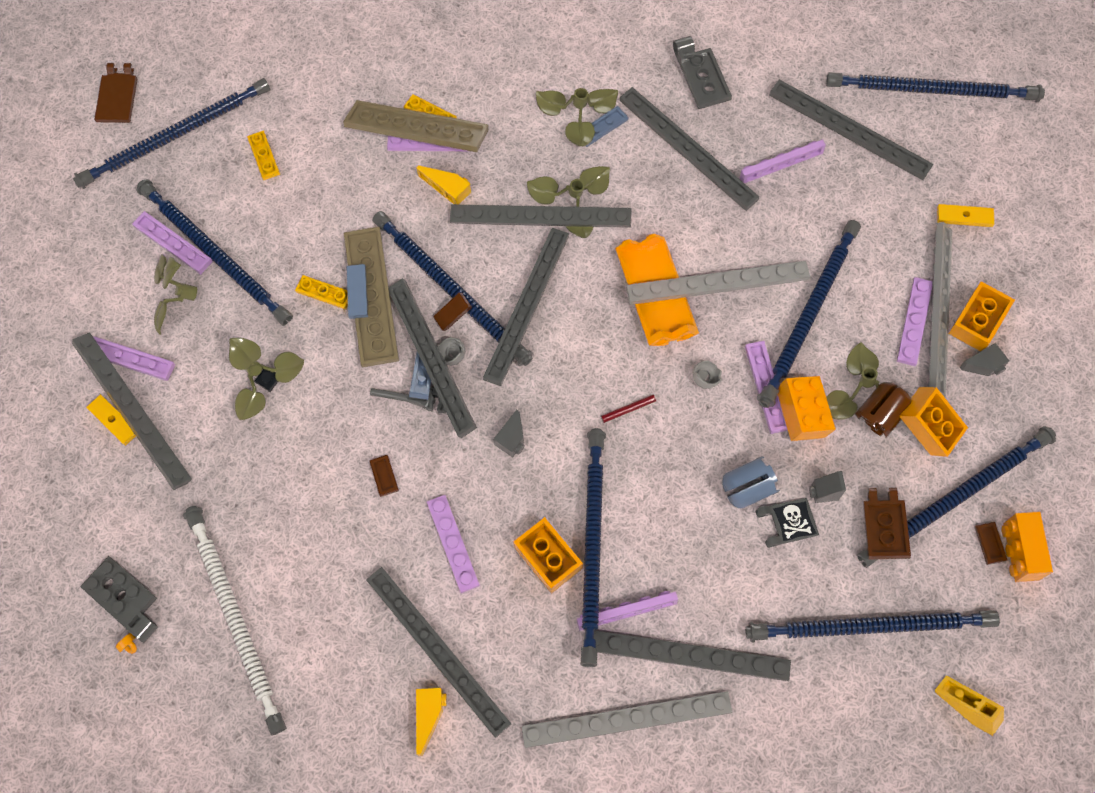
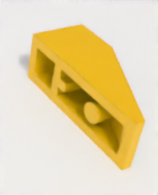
[416,165,471,204]
[935,675,1004,736]
[416,688,447,756]

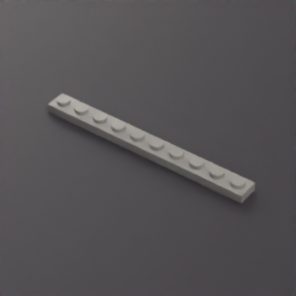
[928,222,952,397]
[626,261,811,305]
[522,691,733,748]

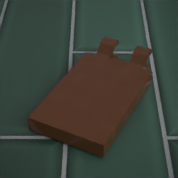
[94,63,138,123]
[863,487,911,560]

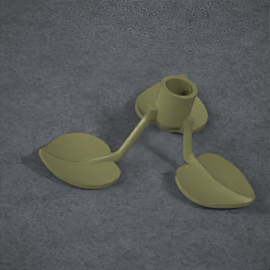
[536,88,618,147]
[527,166,610,238]
[154,254,197,335]
[229,338,304,420]
[826,342,880,420]

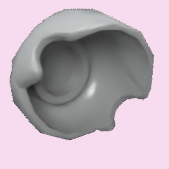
[438,337,465,366]
[693,361,722,389]

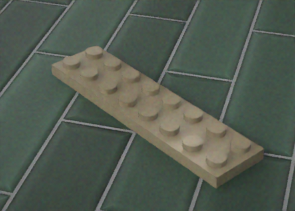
[343,100,489,152]
[344,227,399,368]

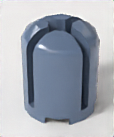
[722,456,780,509]

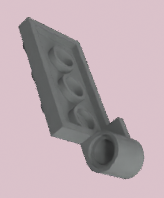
[673,36,732,110]
[80,556,158,643]

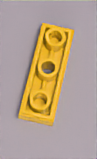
[403,94,457,119]
[247,130,280,181]
[937,204,994,227]
[295,275,348,310]
[86,394,136,446]

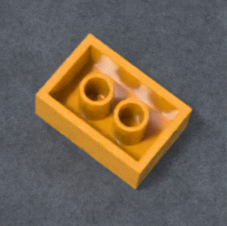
[948,281,1015,351]
[778,376,836,441]
[900,387,968,457]
[1001,512,1053,582]
[513,517,583,594]

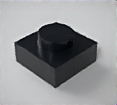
[254,369,279,392]

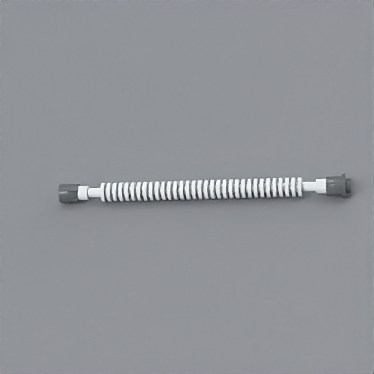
[183,506,287,736]

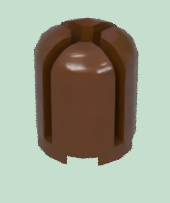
[855,382,912,438]

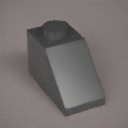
[960,343,1010,376]
[493,409,525,458]
[809,471,846,503]

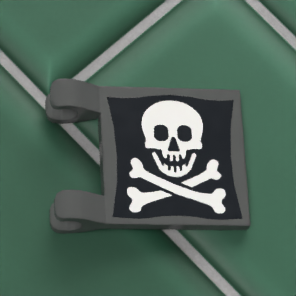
[756,498,819,548]

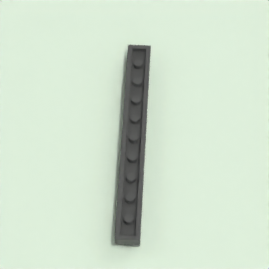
[769,79,934,180]
[620,87,759,211]
[450,204,632,228]
[483,228,569,386]
[389,278,477,438]
[72,332,192,490]
[366,567,511,738]
[584,630,791,682]

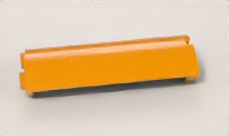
[615,234,699,346]

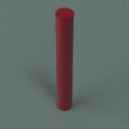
[601,394,656,423]

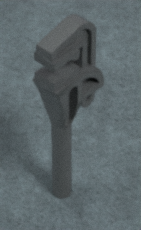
[370,387,446,414]

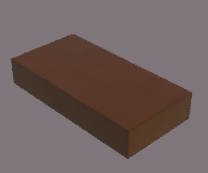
[433,292,472,331]
[369,455,399,497]
[974,522,1008,565]

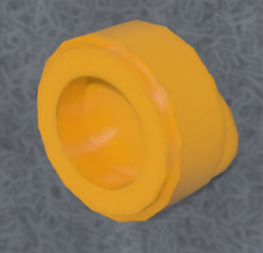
[115,633,137,654]

